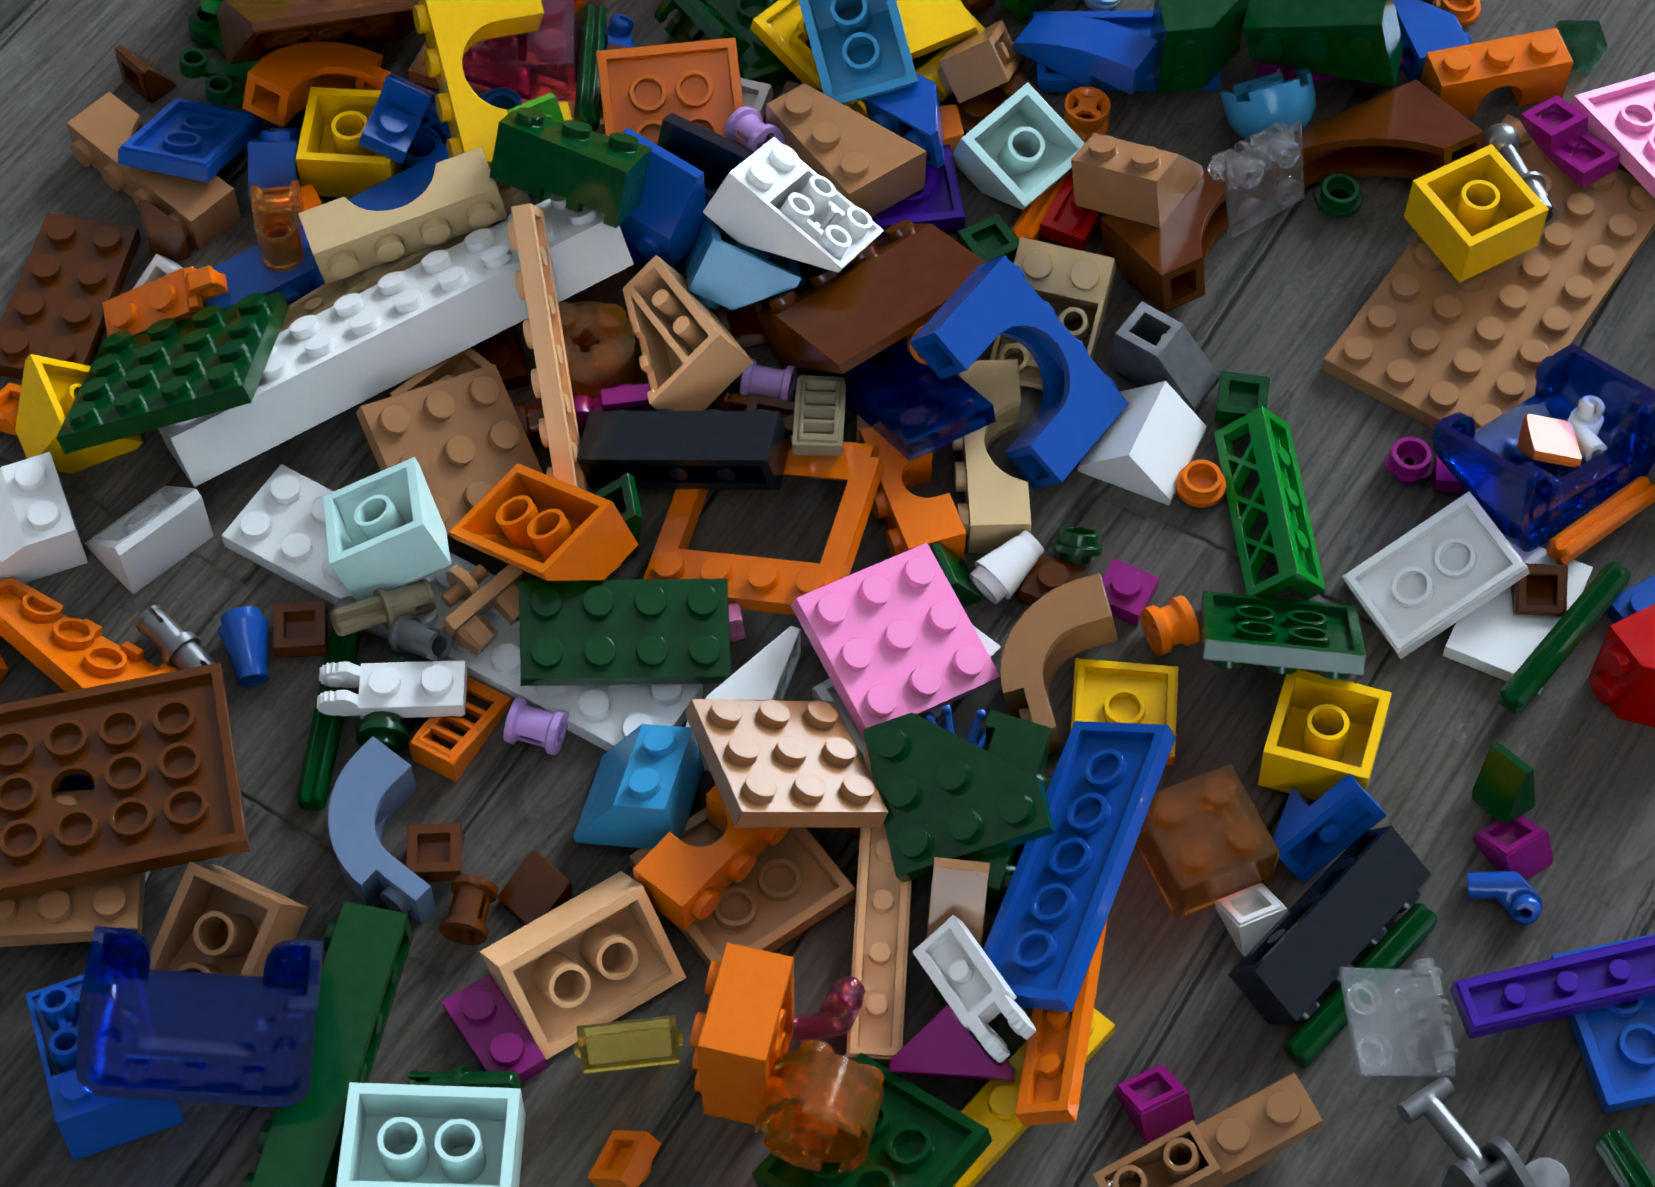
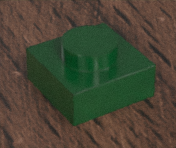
[957,214,1019,262]
[1215,371,1270,424]

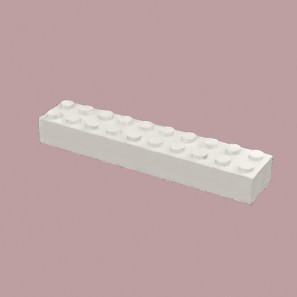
[158,194,634,487]

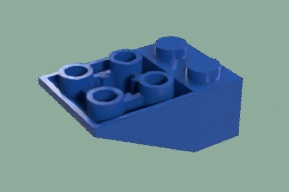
[26,958,184,1161]

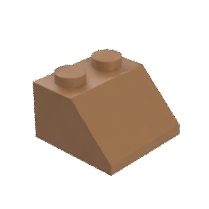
[1071,133,1204,228]

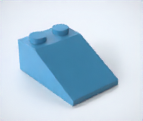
[799,0,919,105]

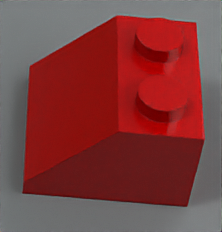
[1588,604,1655,728]

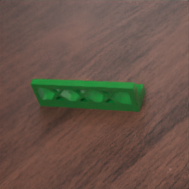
[1214,406,1326,599]

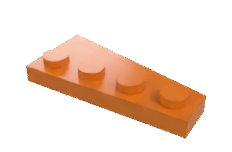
[0,577,179,692]

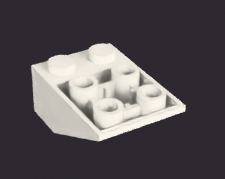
[703,137,884,273]

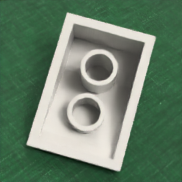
[0,452,88,583]

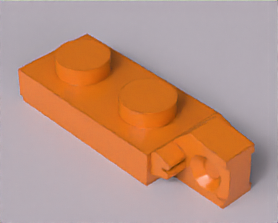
[102,265,228,337]

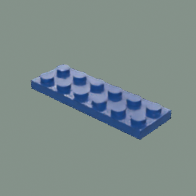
[983,721,1176,1012]

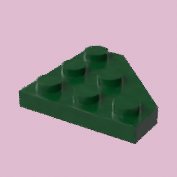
[863,712,1055,882]

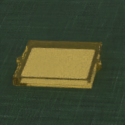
[574,1015,684,1074]

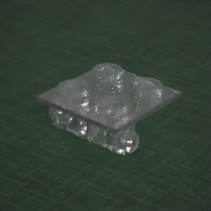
[1207,121,1305,239]
[1338,958,1459,1078]

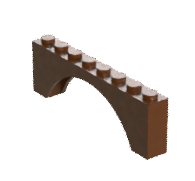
[1100,79,1484,313]

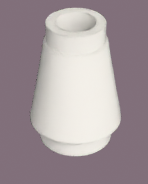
[969,530,1045,604]

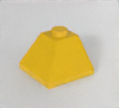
[15,354,143,474]

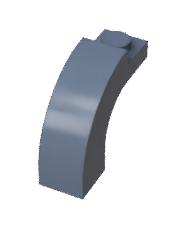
[328,736,436,925]

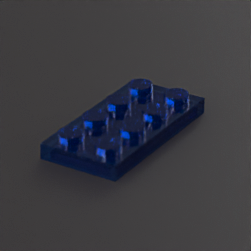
[813,336,996,461]

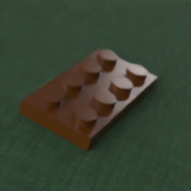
[0,213,141,379]

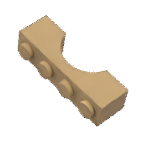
[298,147,507,285]
[949,359,1031,553]

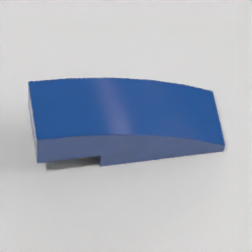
[1012,14,1159,95]

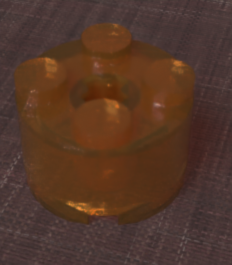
[558,301,638,398]
[755,1040,884,1172]

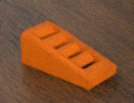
[409,677,512,783]

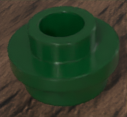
[1315,173,1363,218]
[1052,526,1103,564]
[356,711,409,753]

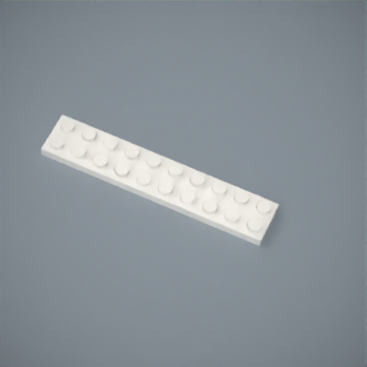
[221,464,703,751]

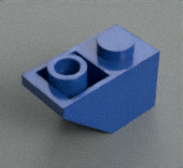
[864,73,945,169]
[248,126,302,199]

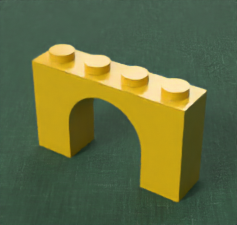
[413,0,572,169]

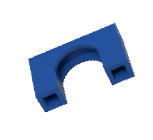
[909,255,1129,490]

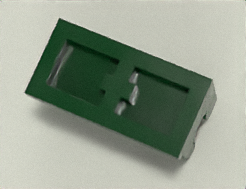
[655,0,750,60]

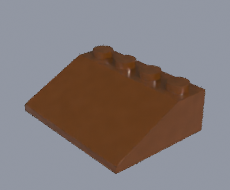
[216,0,419,65]
[756,219,986,374]

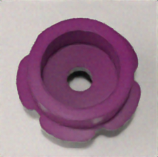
[1384,437,1434,484]

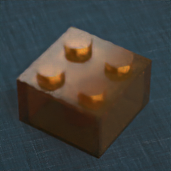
[1136,764,1280,919]

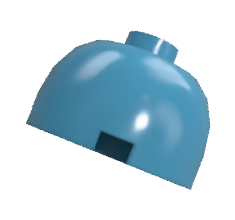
[1220,69,1316,145]

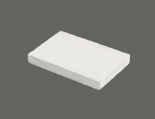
[1342,491,1530,660]
[1442,532,1593,694]

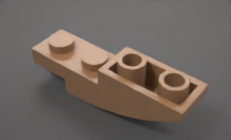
[1093,1072,1324,1187]

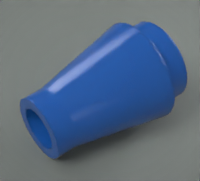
[217,606,269,687]

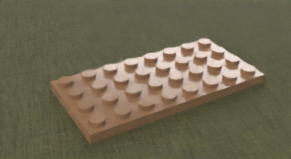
[1321,114,1655,461]

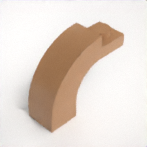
[1000,573,1118,755]

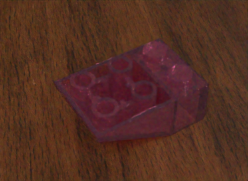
[462,0,577,101]

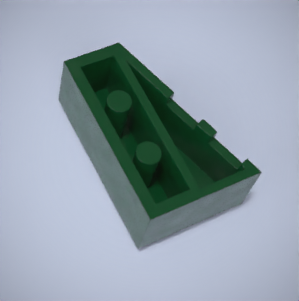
[1243,0,1403,88]
[490,108,652,228]

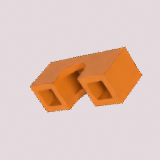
[1419,28,1573,117]
[859,414,966,560]
[633,785,790,931]

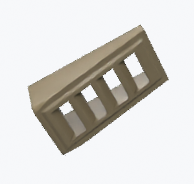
[792,375,846,457]

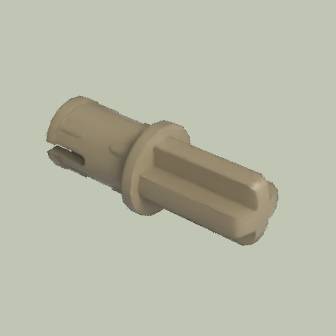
[330,579,436,636]

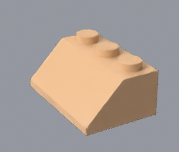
[479,871,686,1060]

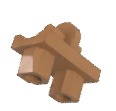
[440,564,523,656]

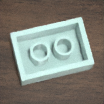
[336,1082,526,1187]

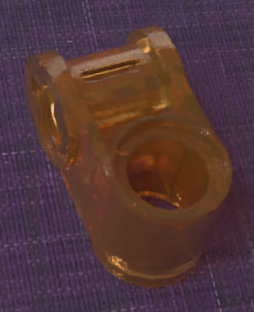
[250,180,305,272]

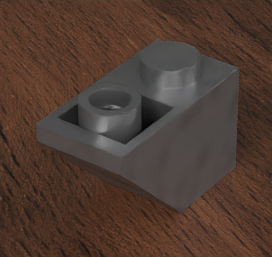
[1111,301,1220,413]

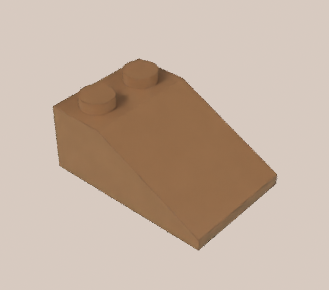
[140,861,309,1058]

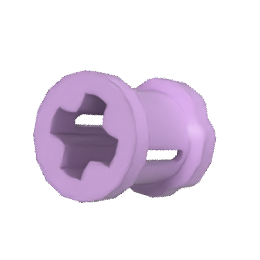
[724,106,785,152]
[740,359,797,402]
[503,697,569,756]

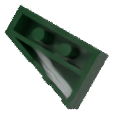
[971,709,1052,914]

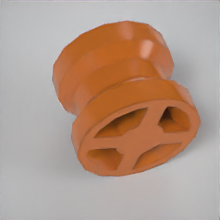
[1063,86,1111,143]
[1140,595,1200,657]

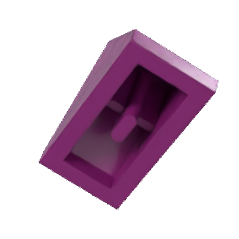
[890,1006,1016,1081]

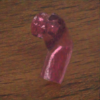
[794,976,865,1042]

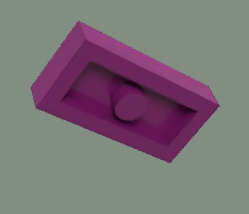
[442,974,547,1084]

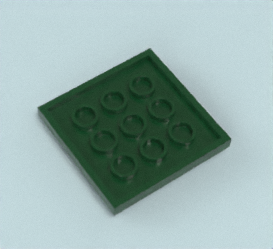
[56,291,289,454]

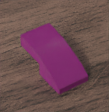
[1520,95,1620,188]

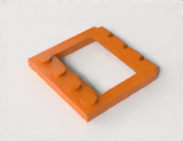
[643,442,884,616]

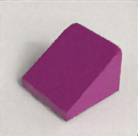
[1472,816,1553,880]
[1114,1064,1195,1144]

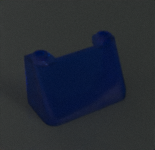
[1432,344,1655,552]
[76,926,323,1107]

